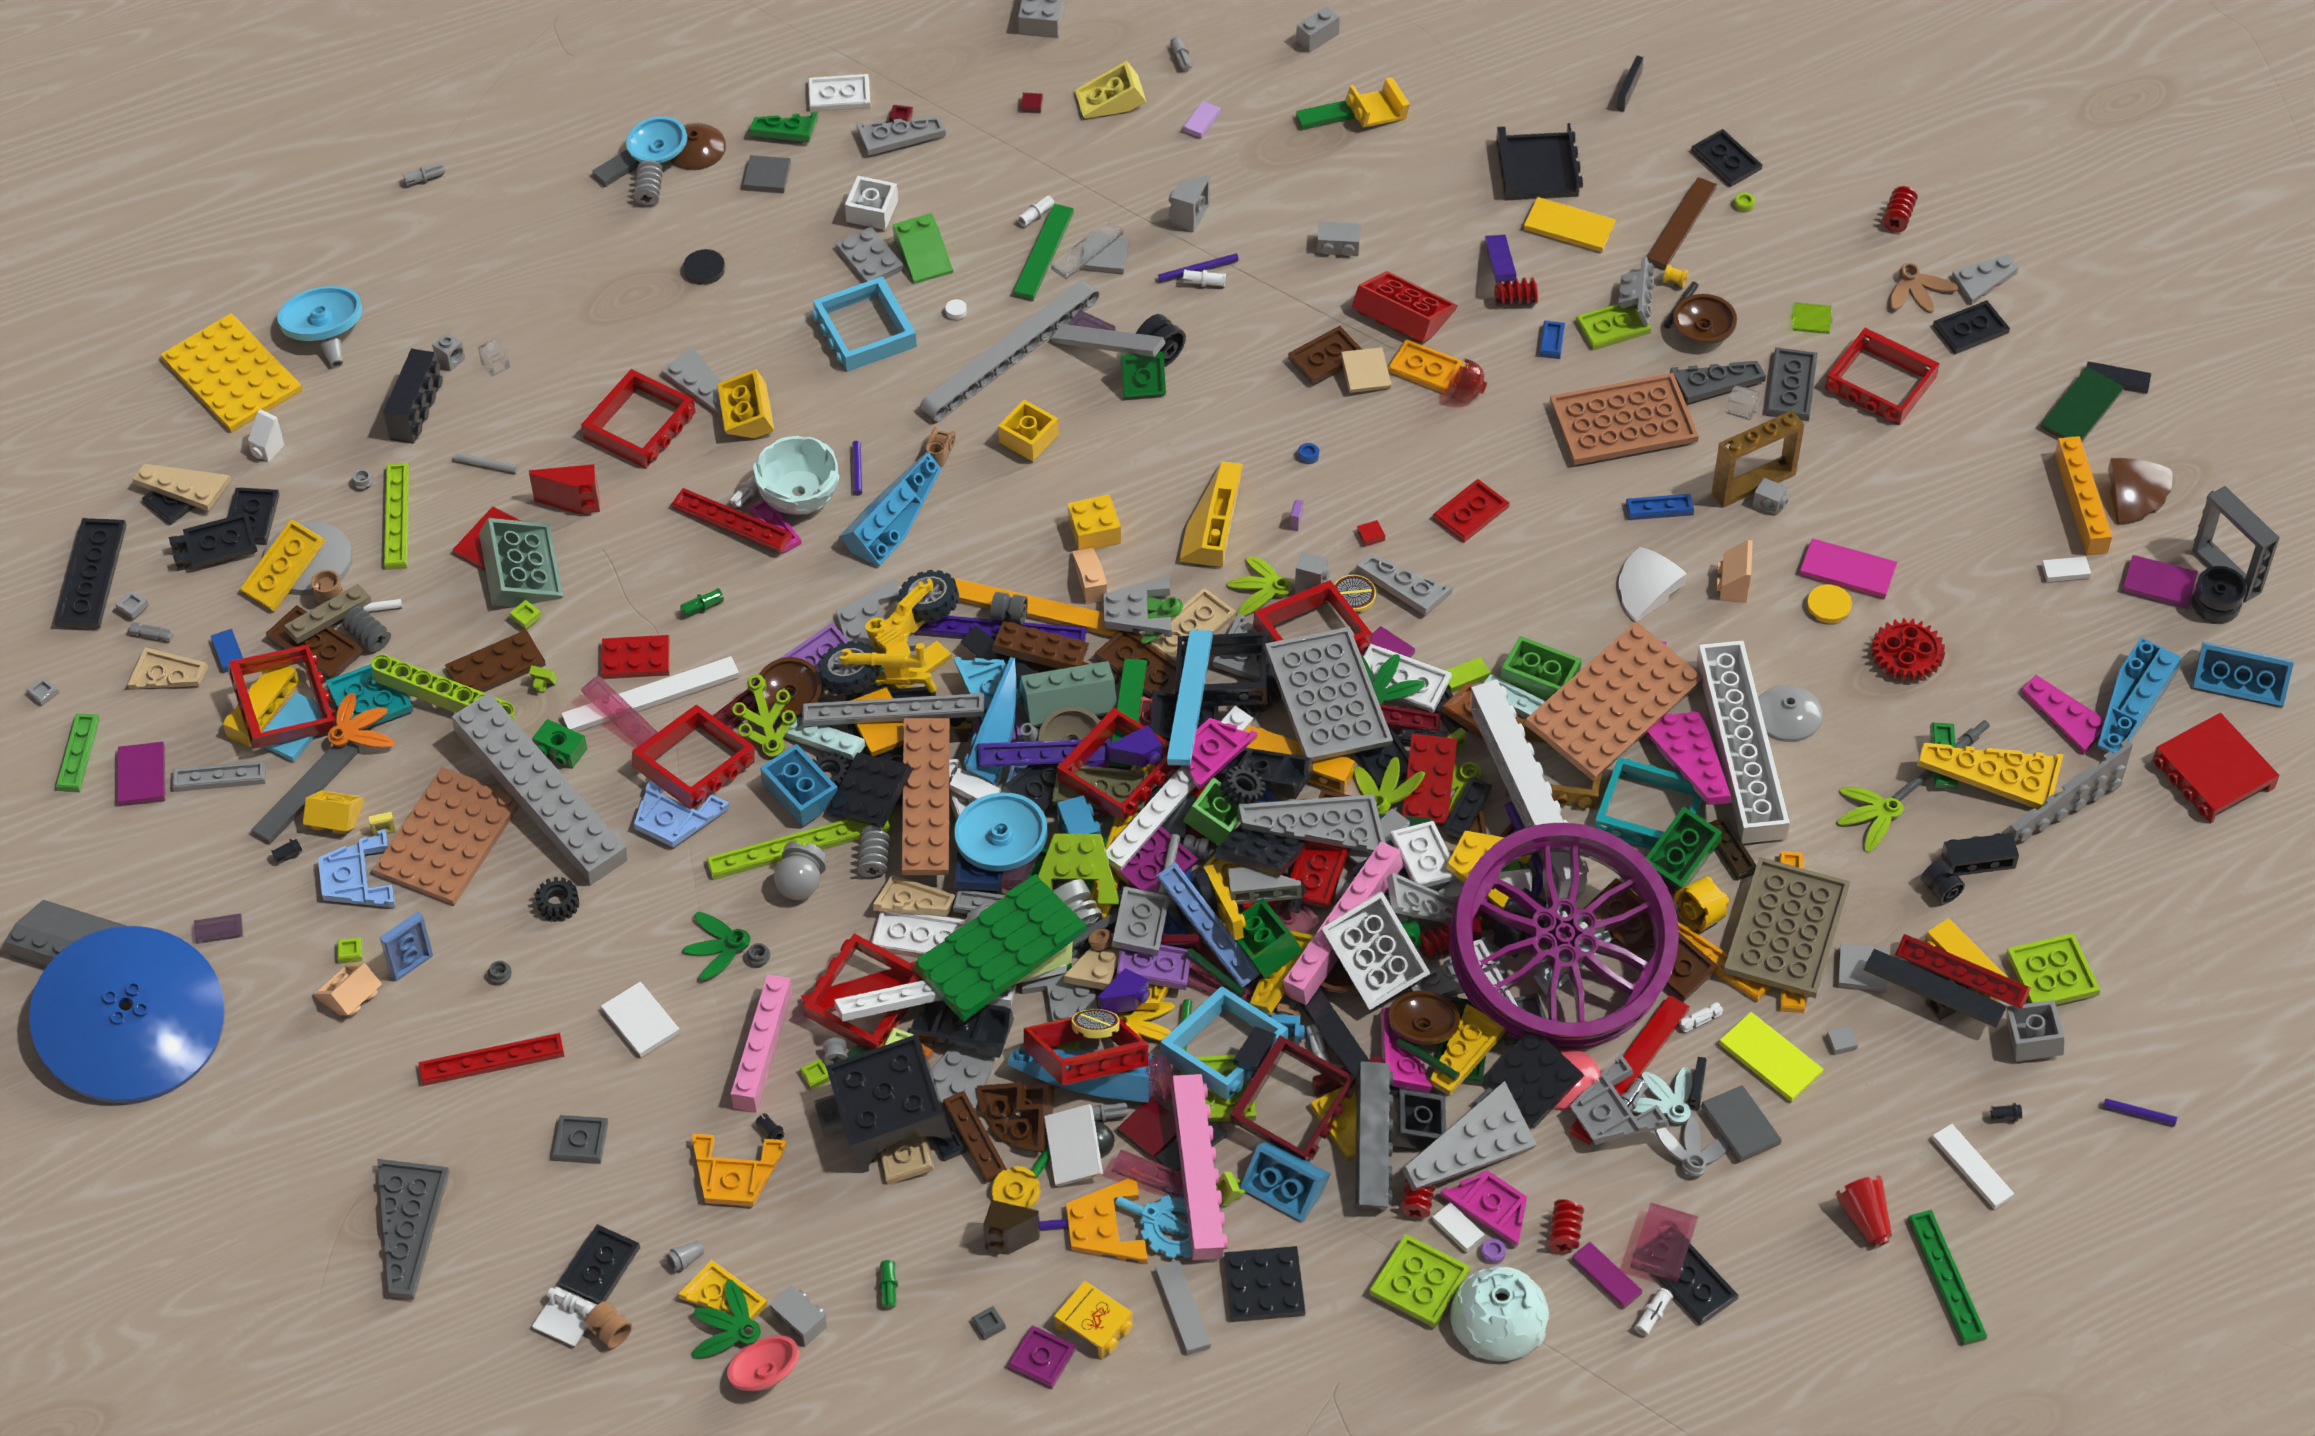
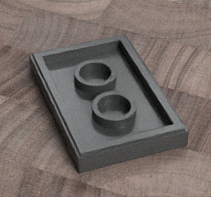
[1701,1085,1782,1161]

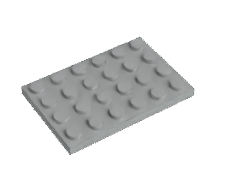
[1264,627,1393,762]

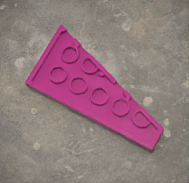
[1645,711,1731,805]

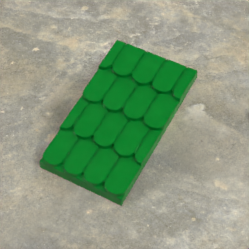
[914,874,1087,1022]

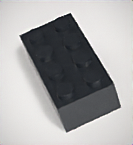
[383,348,443,444]

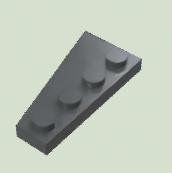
[1670,361,1766,403]

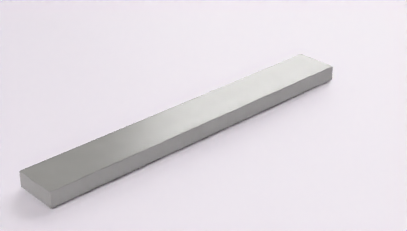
[803,693,984,726]

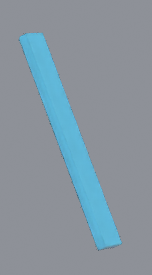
[1167,630,1213,765]

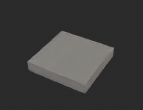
[1082,234,1130,274]
[1838,943,1888,992]

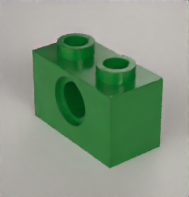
[532,719,587,769]

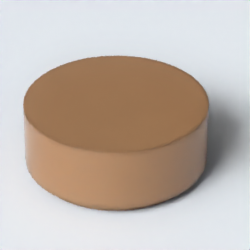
[1088,929,1113,951]

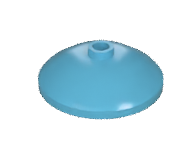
[626,116,687,163]

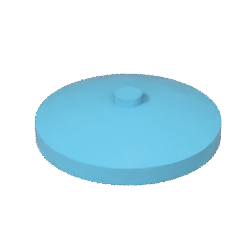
[277,286,363,341]
[954,793,1048,871]

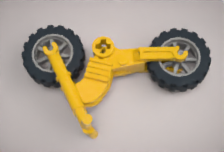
[818,570,959,695]

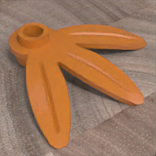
[328,693,395,748]

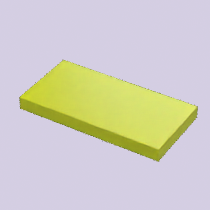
[1719,1012,1824,1103]

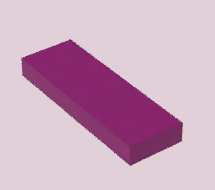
[1572,1242,1642,1309]

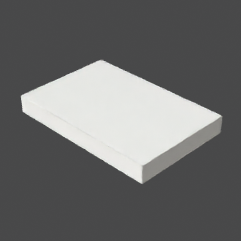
[808,74,870,112]
[1390,821,1458,887]
[601,981,680,1058]
[1044,1104,1103,1187]

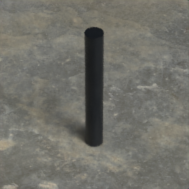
[1663,281,1699,329]

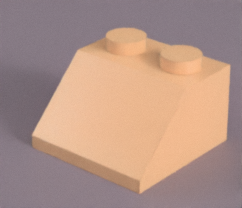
[1716,540,1753,602]
[313,963,382,1016]

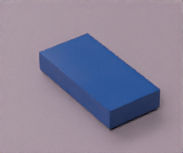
[1539,320,1565,359]
[211,629,243,673]

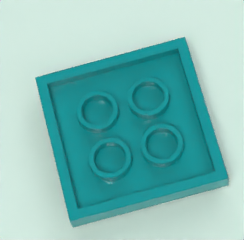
[326,664,413,730]

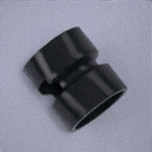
[1921,860,1965,904]

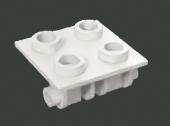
[532,1287,596,1347]

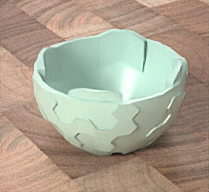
[753,436,839,515]
[1450,1266,1549,1362]

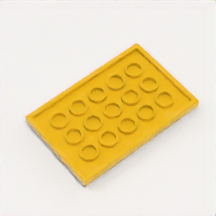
[160,313,303,433]

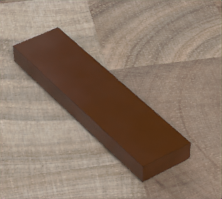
[942,1090,1007,1183]

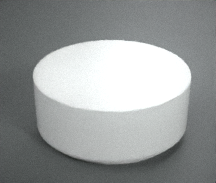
[946,299,967,320]

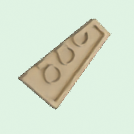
[133,464,231,511]

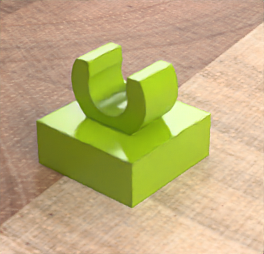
[529,665,558,693]
[1216,1172,1245,1206]

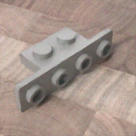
[1619,257,1655,326]

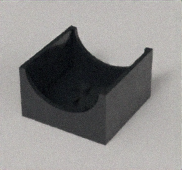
[826,1034,954,1173]

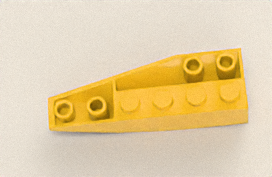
[1180,462,1243,567]

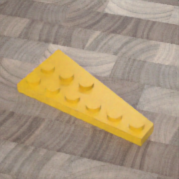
[1917,743,2064,810]

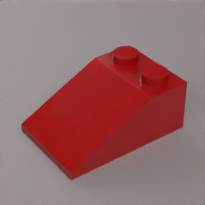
[529,464,600,514]

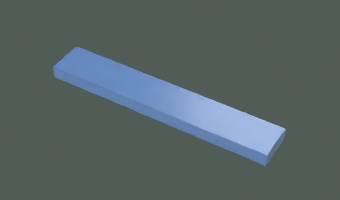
[1156,862,1261,988]

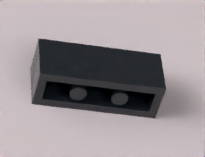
[1941,833,2019,876]

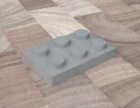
[836,226,904,282]
[1111,887,1170,956]

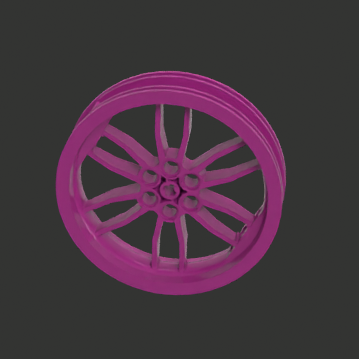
[1449,823,1679,1050]

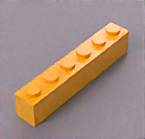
[2055,436,2112,555]
[1245,725,1355,794]

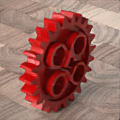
[1871,618,1945,682]

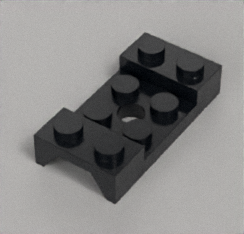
[1211,748,1314,800]
[907,1000,1014,1058]

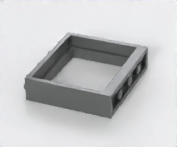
[2192,486,2280,603]

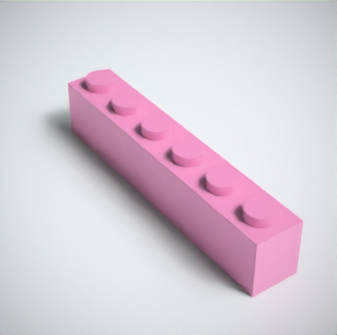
[731,974,792,1113]

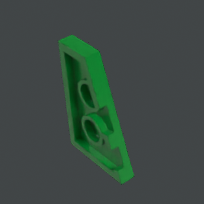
[749,112,818,142]

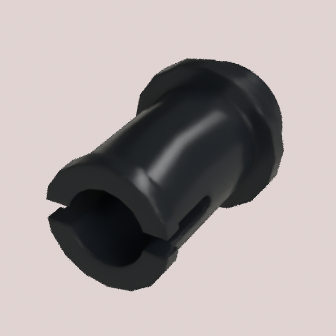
[271,839,303,864]
[1284,885,1307,914]
[1990,1103,2022,1122]
[755,1113,784,1140]

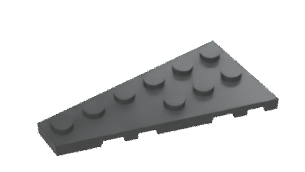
[377,1159,449,1300]

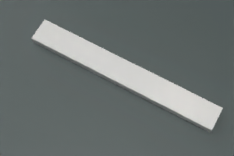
[562,656,740,732]

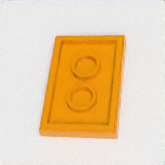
[1388,339,1464,394]
[851,687,904,756]

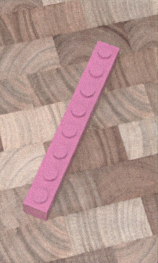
[1283,841,1403,1005]
[1171,1074,1227,1260]

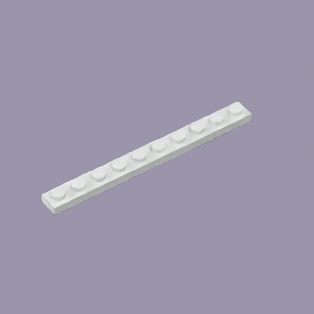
[1106,706,1253,871]
[835,965,1067,1021]

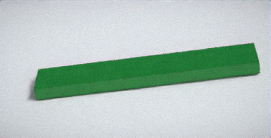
[1014,203,1074,301]
[1109,659,1147,767]
[1908,1210,1987,1346]

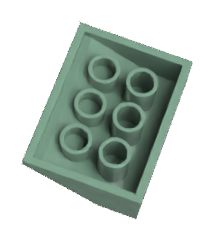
[479,518,563,607]

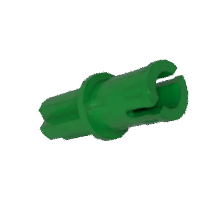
[680,588,724,616]
[879,1260,898,1309]

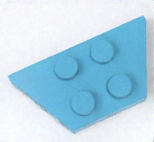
[954,657,1021,722]

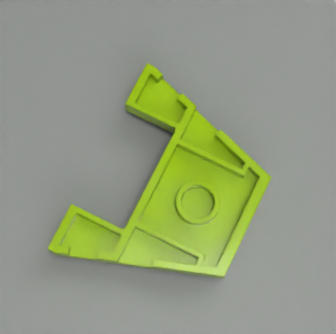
[1038,834,1121,905]

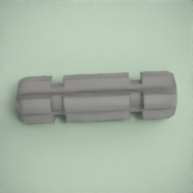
[129,622,173,642]

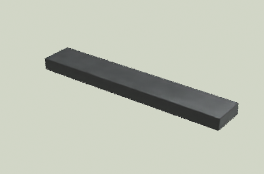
[252,741,360,844]

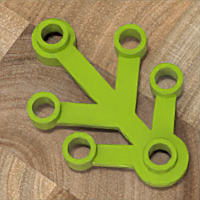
[733,674,796,757]

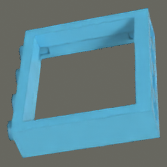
[811,276,917,372]
[1160,986,1288,1100]

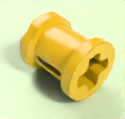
[1663,264,1689,288]

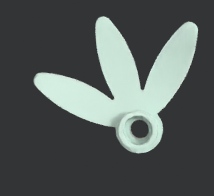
[1631,1067,1693,1124]

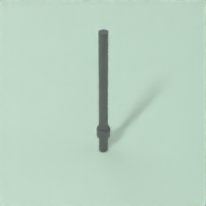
[1891,720,1990,801]

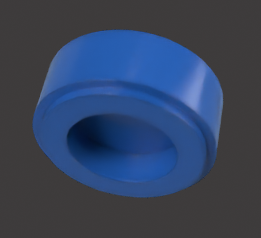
[1298,443,1319,464]

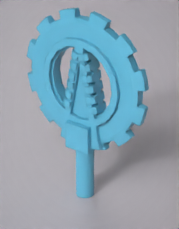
[1115,1195,1192,1259]

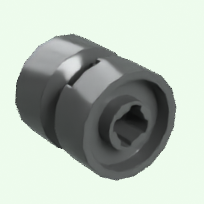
[990,592,1028,625]

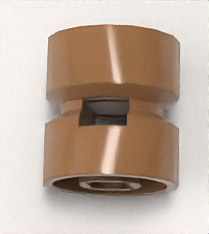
[311,570,343,606]
[585,1301,632,1349]

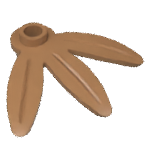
[1891,263,1958,312]

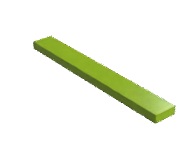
[706,819,890,880]

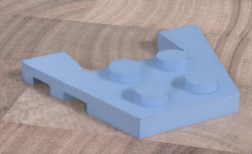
[634,780,729,847]
[318,829,395,907]

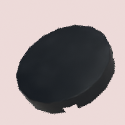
[683,249,725,284]

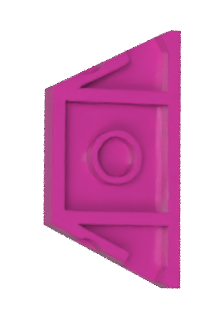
[1186,718,1258,790]
[1440,1170,1527,1247]

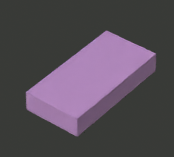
[1184,101,1221,138]

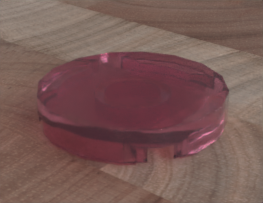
[1148,1054,1174,1103]

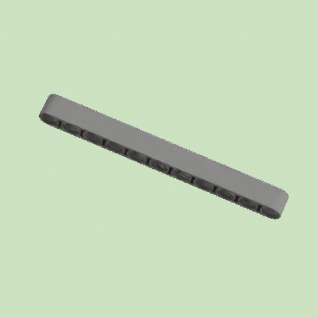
[920,280,1100,422]

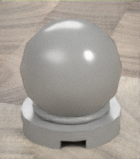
[774,840,828,900]

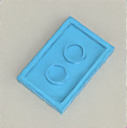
[263,692,321,762]

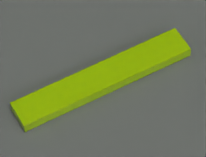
[384,463,409,570]

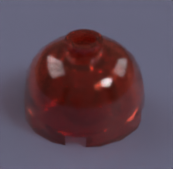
[1449,358,1487,402]

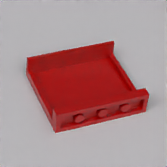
[2152,712,2280,823]

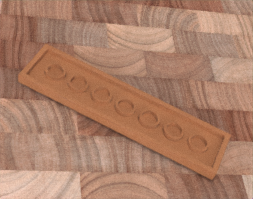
[902,718,950,875]

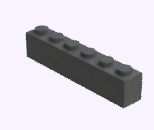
[1355,1062,1393,1212]

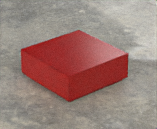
[1357,520,1386,546]

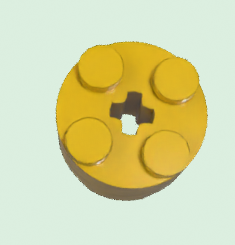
[1674,876,1729,932]

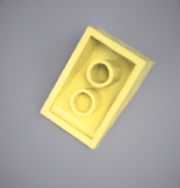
[1075,61,1146,119]

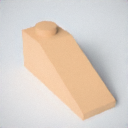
[1072,547,1107,604]

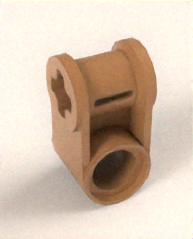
[926,427,956,468]

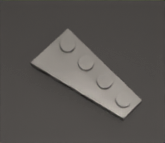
[856,116,946,156]

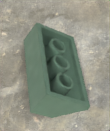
[1019,661,1117,727]

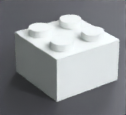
[845,176,898,230]

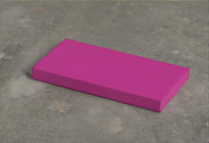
[1800,538,1897,599]

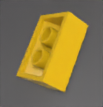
[717,369,774,439]

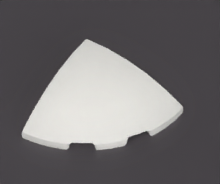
[1618,547,1687,622]

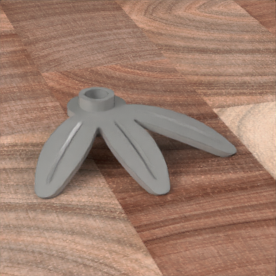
[1654,1115,1730,1176]

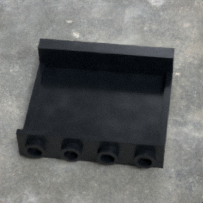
[1496,123,1583,201]

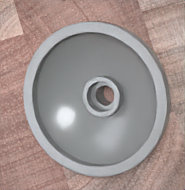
[1758,685,1823,742]

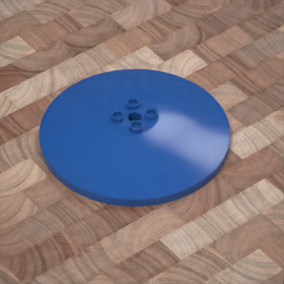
[29,926,225,1103]

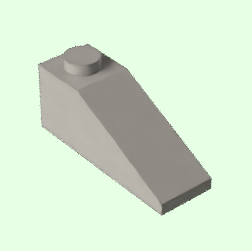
[1228,866,1302,904]

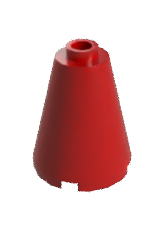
[1835,1175,1892,1247]

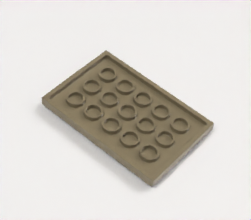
[1723,857,1850,998]

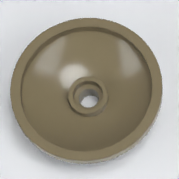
[1038,706,1100,765]

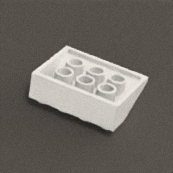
[1321,892,1430,1010]

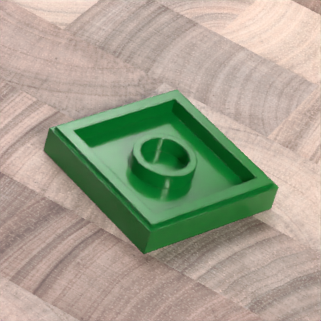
[1121,351,1166,398]

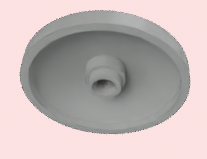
[264,521,353,595]

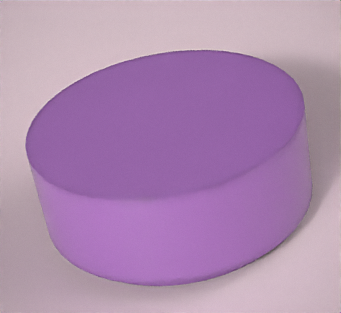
[1481,1239,1506,1265]

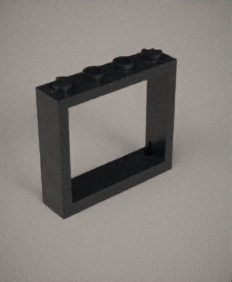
[1175,632,1269,707]

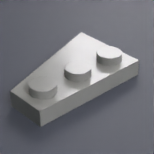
[1952,254,2018,305]

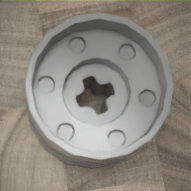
[1053,879,1103,928]

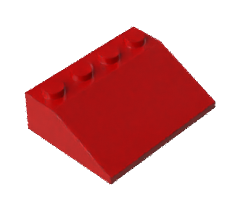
[1351,271,1458,342]

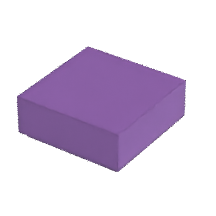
[1290,499,1303,531]

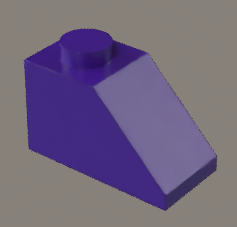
[1108,725,1162,767]
[1098,968,1150,1013]

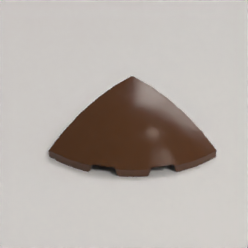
[2108,458,2173,525]
[977,1082,1055,1152]

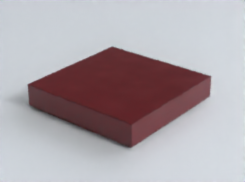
[1118,1097,1177,1160]

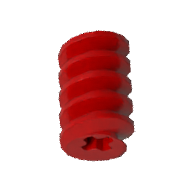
[1882,186,1918,232]
[1494,277,1538,305]
[1419,924,1450,960]
[1401,1179,1435,1218]
[1548,1199,1584,1255]

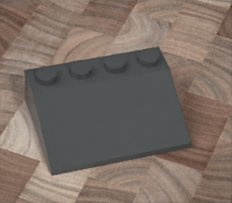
[4,900,126,968]

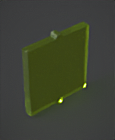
[1791,302,1833,334]

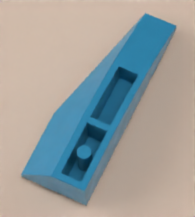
[839,452,941,566]
[2098,637,2182,754]
[964,657,1017,786]
[1008,1049,1159,1103]

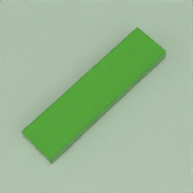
[56,713,100,792]

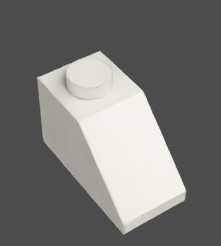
[248,409,285,462]

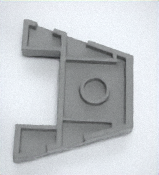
[1104,576,1172,637]
[836,580,916,651]
[1021,975,1098,1021]
[1570,1054,1669,1145]

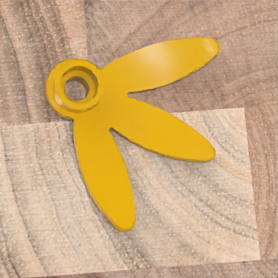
[1117,1002,1175,1052]

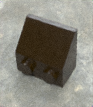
[983,1200,1040,1255]

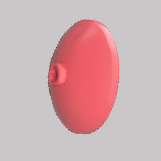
[1553,1048,1601,1111]
[727,1336,799,1391]

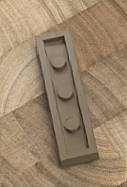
[284,584,372,644]

